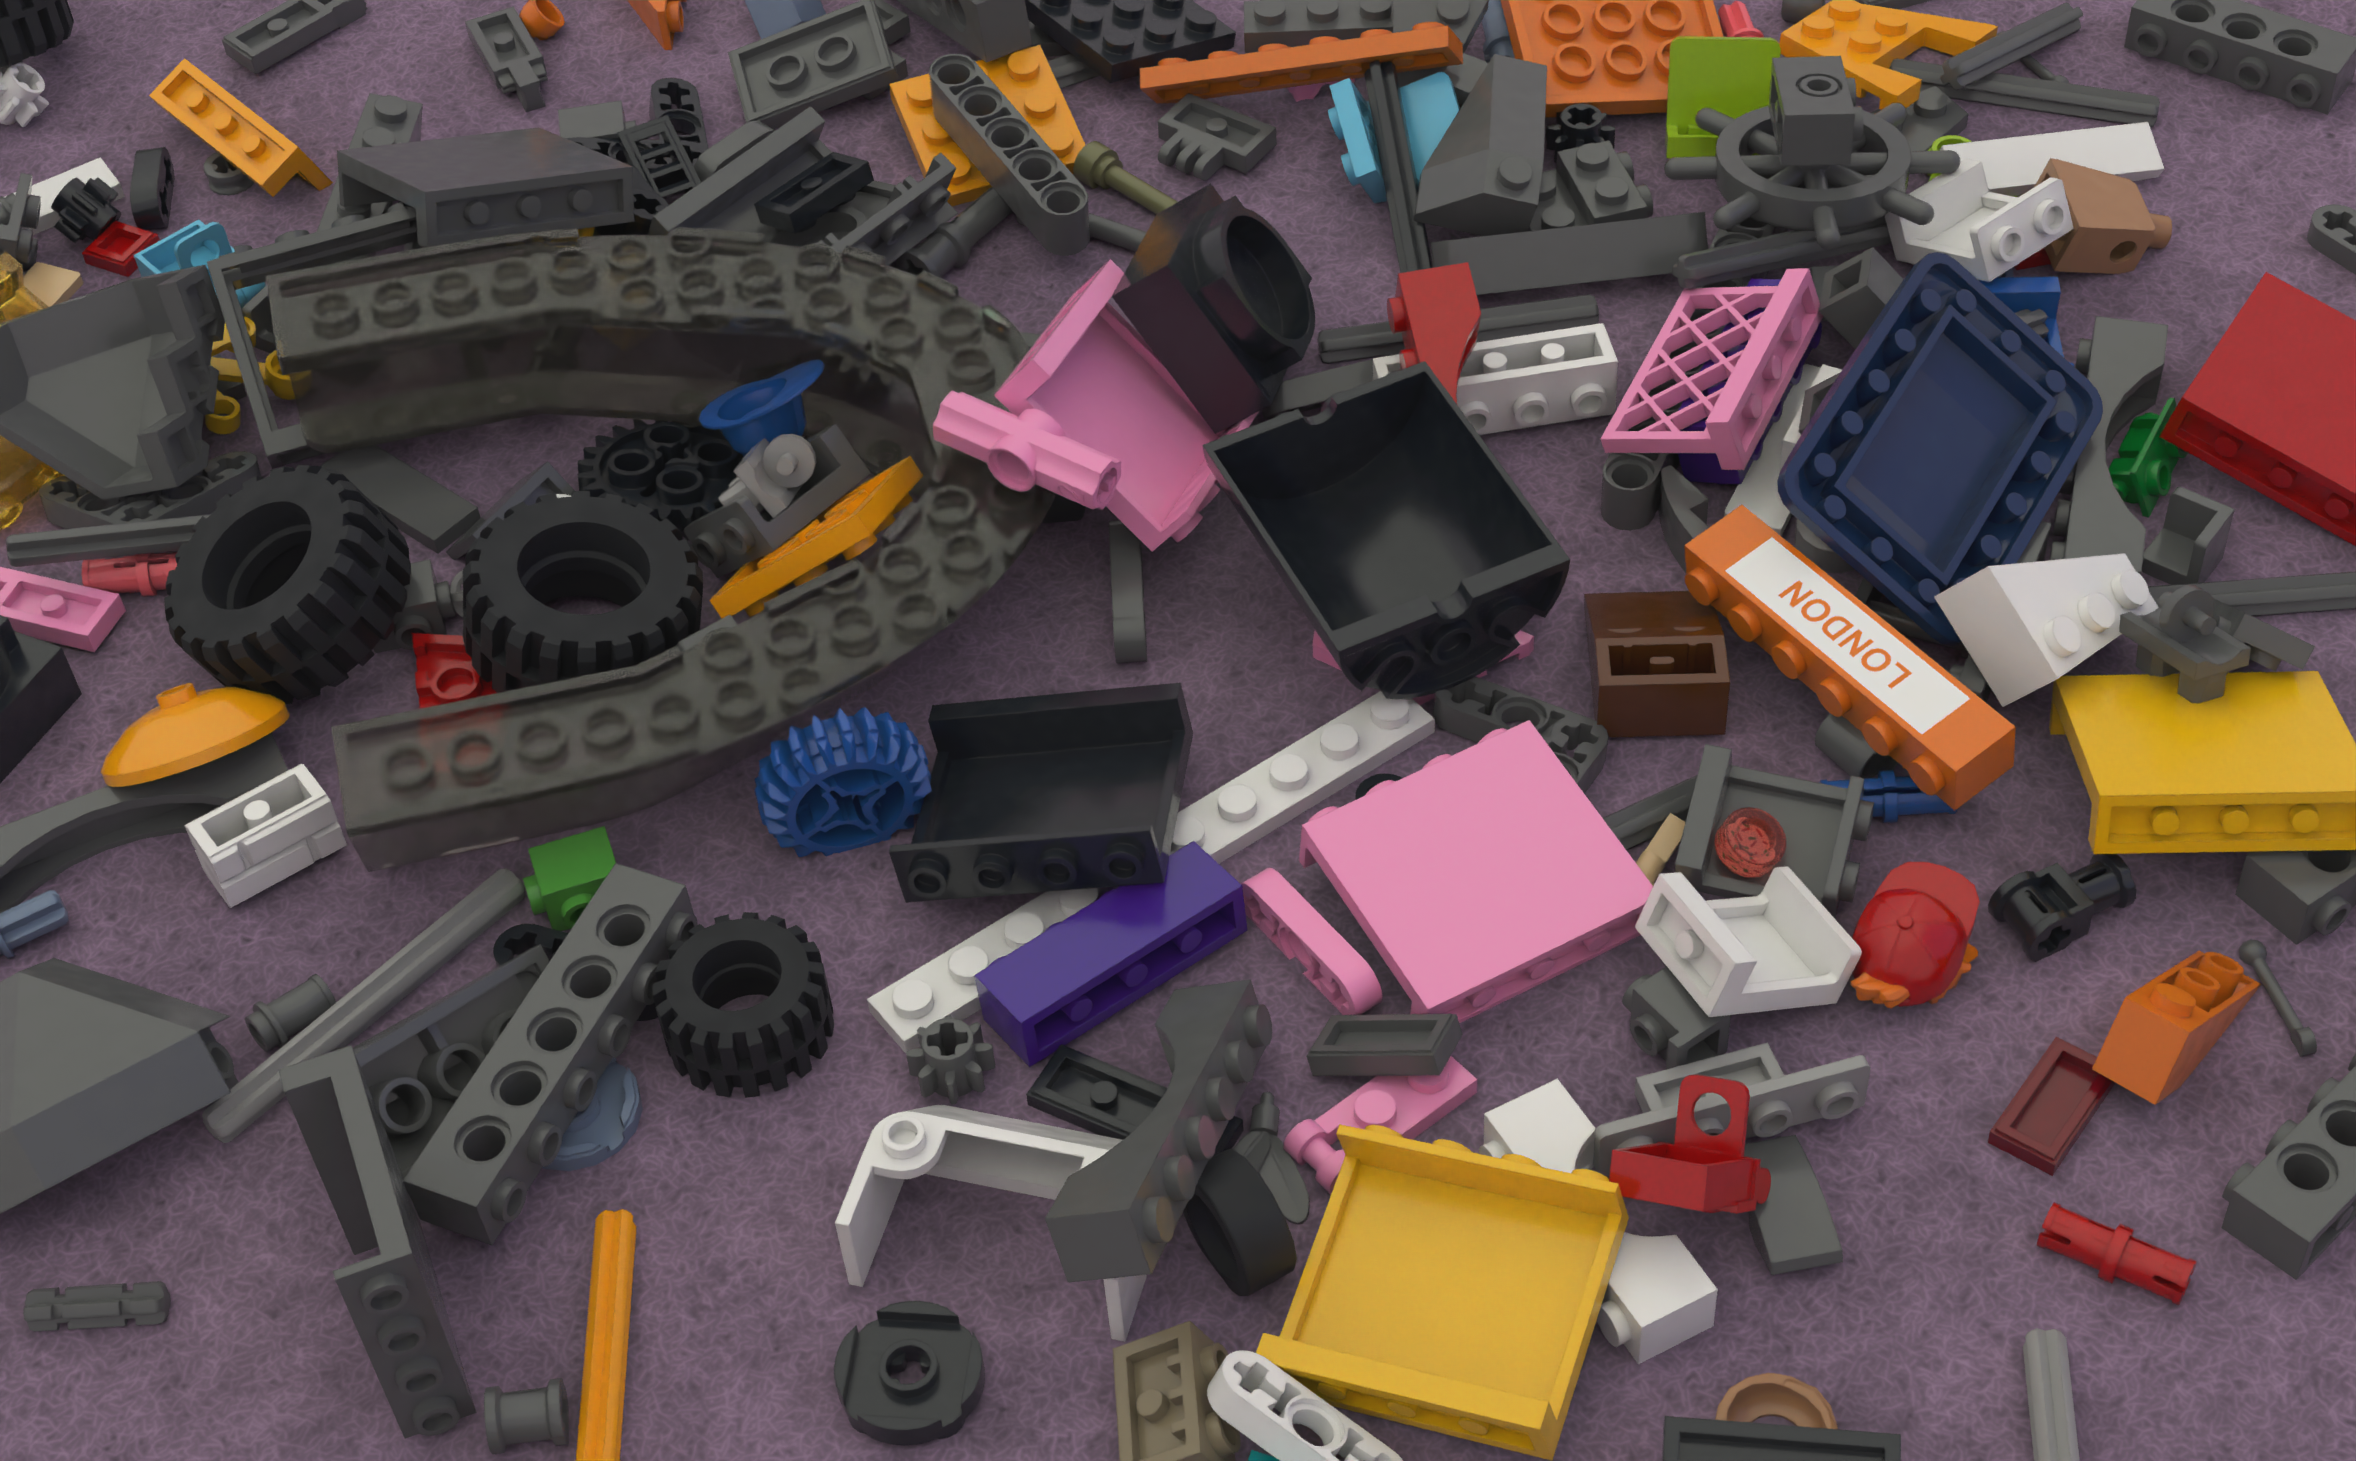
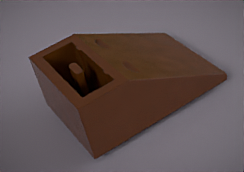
[1584,591,1730,738]

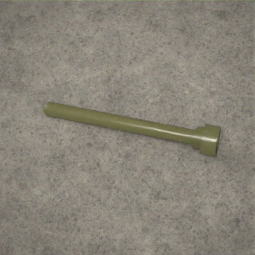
[1073,141,1178,214]

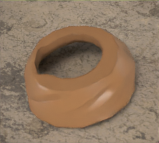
[1715,1373,1838,1429]

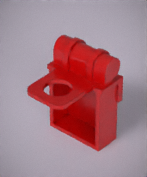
[1609,1074,1771,1214]

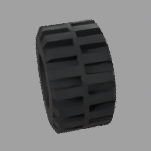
[652,912,834,1098]

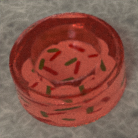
[1715,807,1786,878]

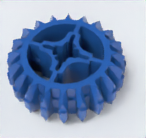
[754,707,932,857]

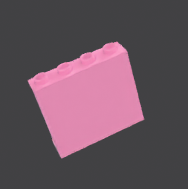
[994,259,1259,552]
[1299,720,1653,1023]

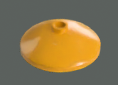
[101,683,290,787]

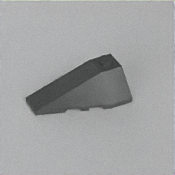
[1413,54,1547,236]
[353,944,550,1178]

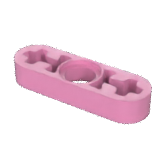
[1241,868,1383,1015]

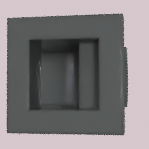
[1622,967,1731,1069]

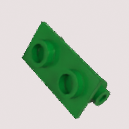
[2108,398,2188,518]

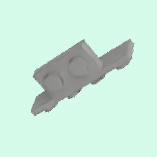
[1593,1042,1871,1176]

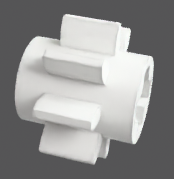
[0,62,49,127]

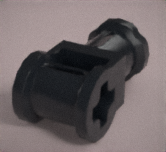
[1988,854,2136,962]

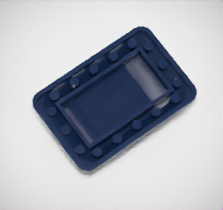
[1777,252,2103,646]

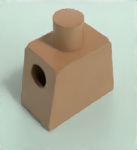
[2034,158,2172,274]

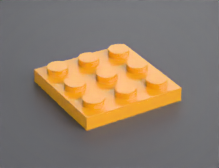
[889,45,1086,206]
[709,456,923,618]

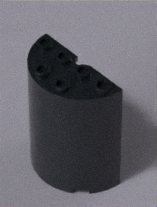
[1203,361,1570,699]

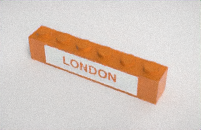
[1684,504,2016,811]

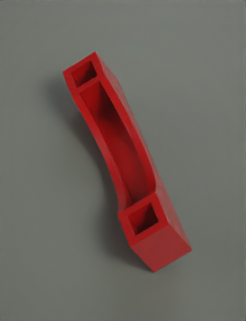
[1387,262,1481,405]

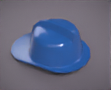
[699,359,825,457]

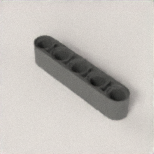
[929,54,1090,256]
[1430,212,1708,295]

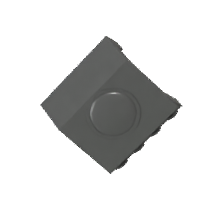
[645,106,958,329]

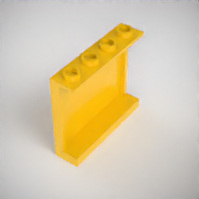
[2049,671,2356,854]
[1256,1124,1629,1461]

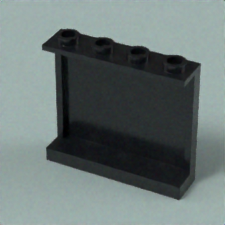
[889,683,1193,903]

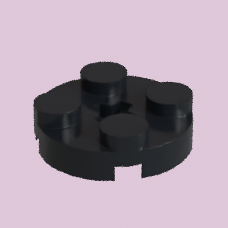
[834,1301,985,1445]

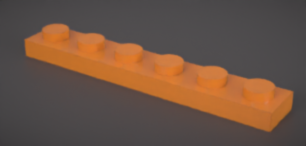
[1140,22,1463,104]

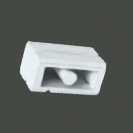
[184,763,347,908]

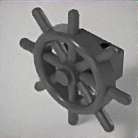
[1664,56,1960,250]

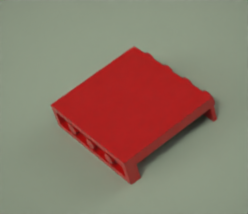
[2159,272,2356,546]

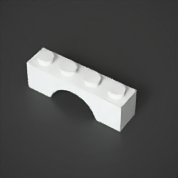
[1479,1078,1718,1364]

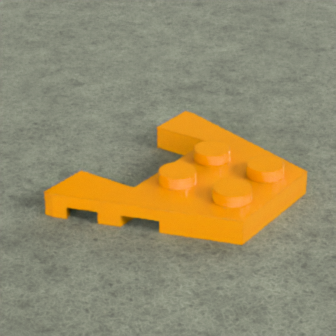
[1780,0,1998,110]

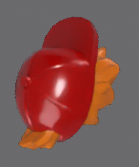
[1851,862,1980,1009]

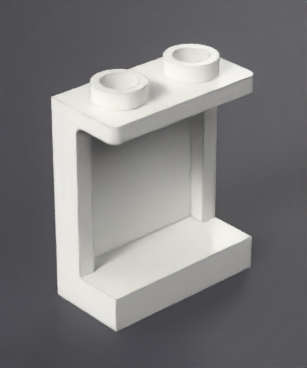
[1884,158,2074,282]
[1635,866,1862,1017]

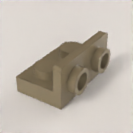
[1113,1321,1241,1461]

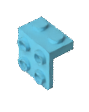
[1328,72,1460,203]

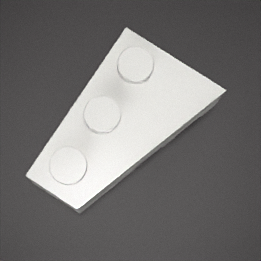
[1934,553,2159,707]

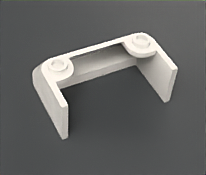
[835,1105,1147,1342]

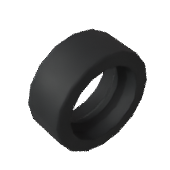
[1183,1149,1297,1296]

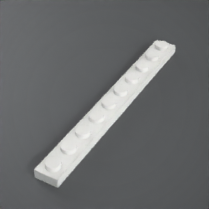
[867,691,1435,1053]

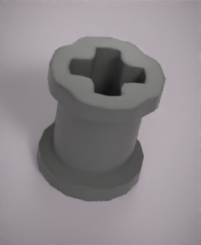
[484,1378,569,1455]

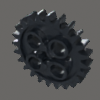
[577,413,744,541]

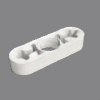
[1207,1350,1403,1461]

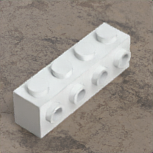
[1373,323,1618,435]

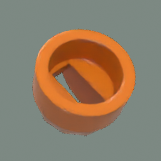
[519,0,565,40]

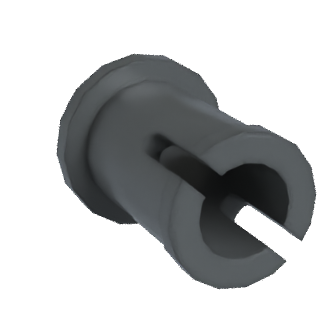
[245,974,336,1052]

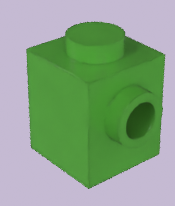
[523,826,616,931]

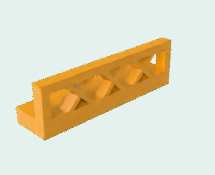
[149,58,333,197]

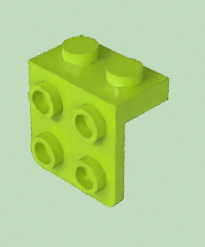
[1665,36,1781,158]

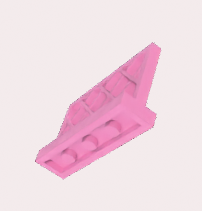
[1600,268,1823,470]

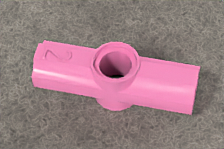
[933,390,1121,510]

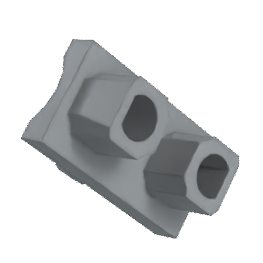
[718,434,817,518]

